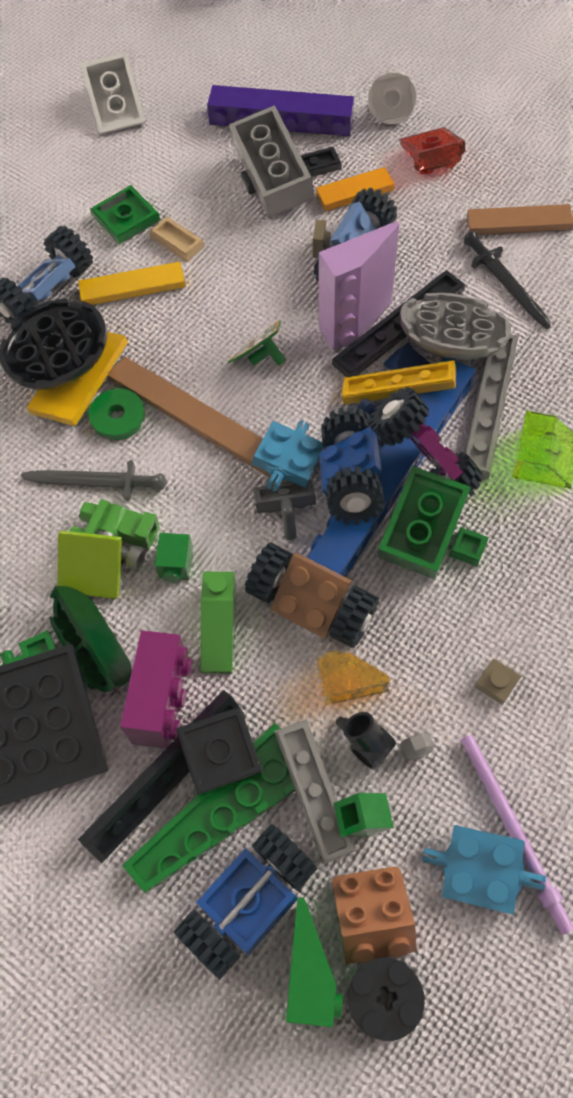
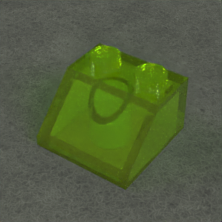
[512,410,573,489]

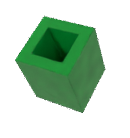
[155,533,193,583]
[334,793,394,838]

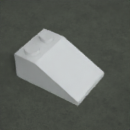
[80,52,146,135]

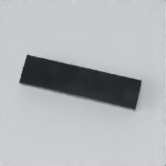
[241,147,342,194]

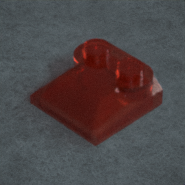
[399,127,466,174]

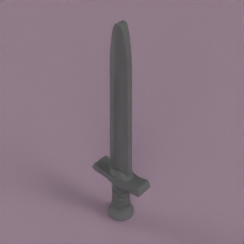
[21,460,166,501]

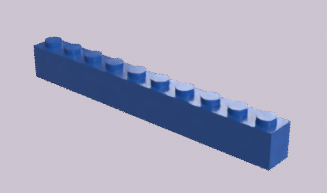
[307,357,476,577]

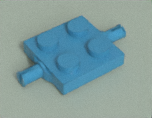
[251,420,324,491]
[423,825,546,915]

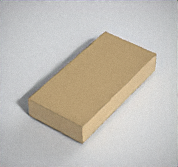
[149,217,205,262]

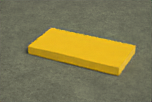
[26,332,128,426]

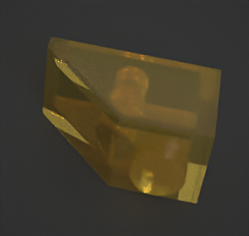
[317,651,390,705]

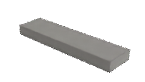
[274,719,356,864]

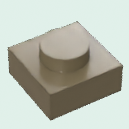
[313,219,331,258]
[475,658,521,705]

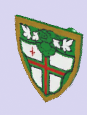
[227,320,287,366]

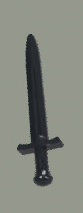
[464,231,551,329]

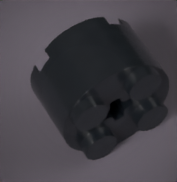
[347,957,425,1041]

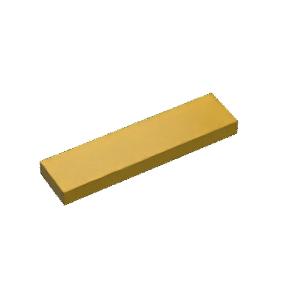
[78,261,186,305]
[341,360,456,405]

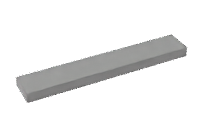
[464,334,519,479]

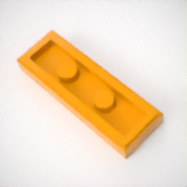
[316,167,395,211]

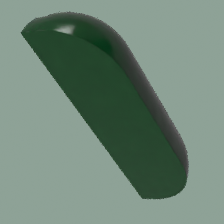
[49,586,132,692]

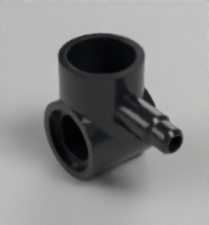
[336,712,397,770]

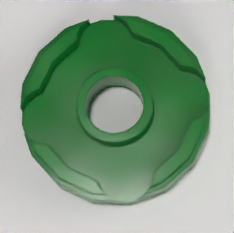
[88,388,146,441]

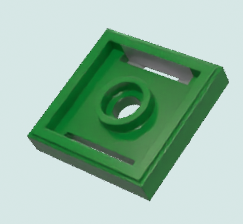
[90,185,160,244]

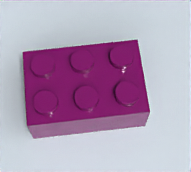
[120,630,192,749]

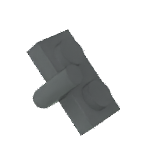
[253,479,316,540]

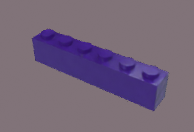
[207,85,354,137]

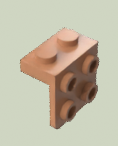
[332,867,417,964]

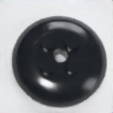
[0,299,107,390]

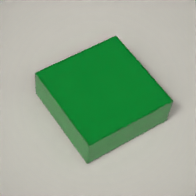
[449,527,489,567]

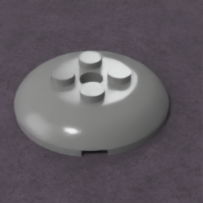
[400,293,511,360]

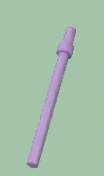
[461,735,573,935]

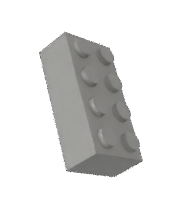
[229,105,315,217]

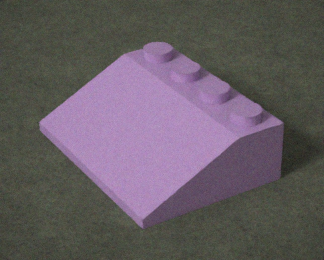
[319,221,399,351]

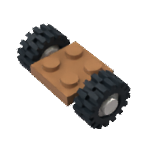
[245,543,380,649]

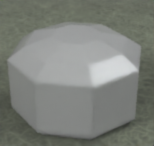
[400,733,435,760]

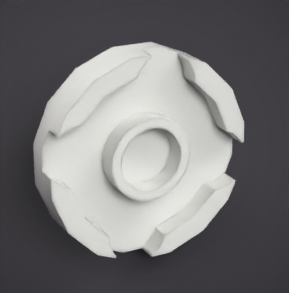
[368,71,417,124]

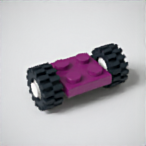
[368,387,483,501]

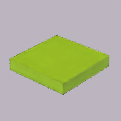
[57,531,122,599]

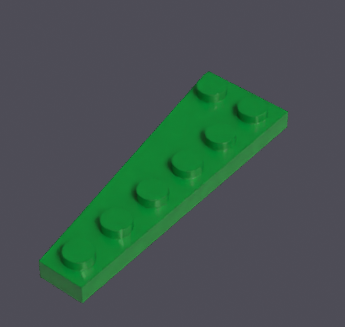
[122,723,295,894]

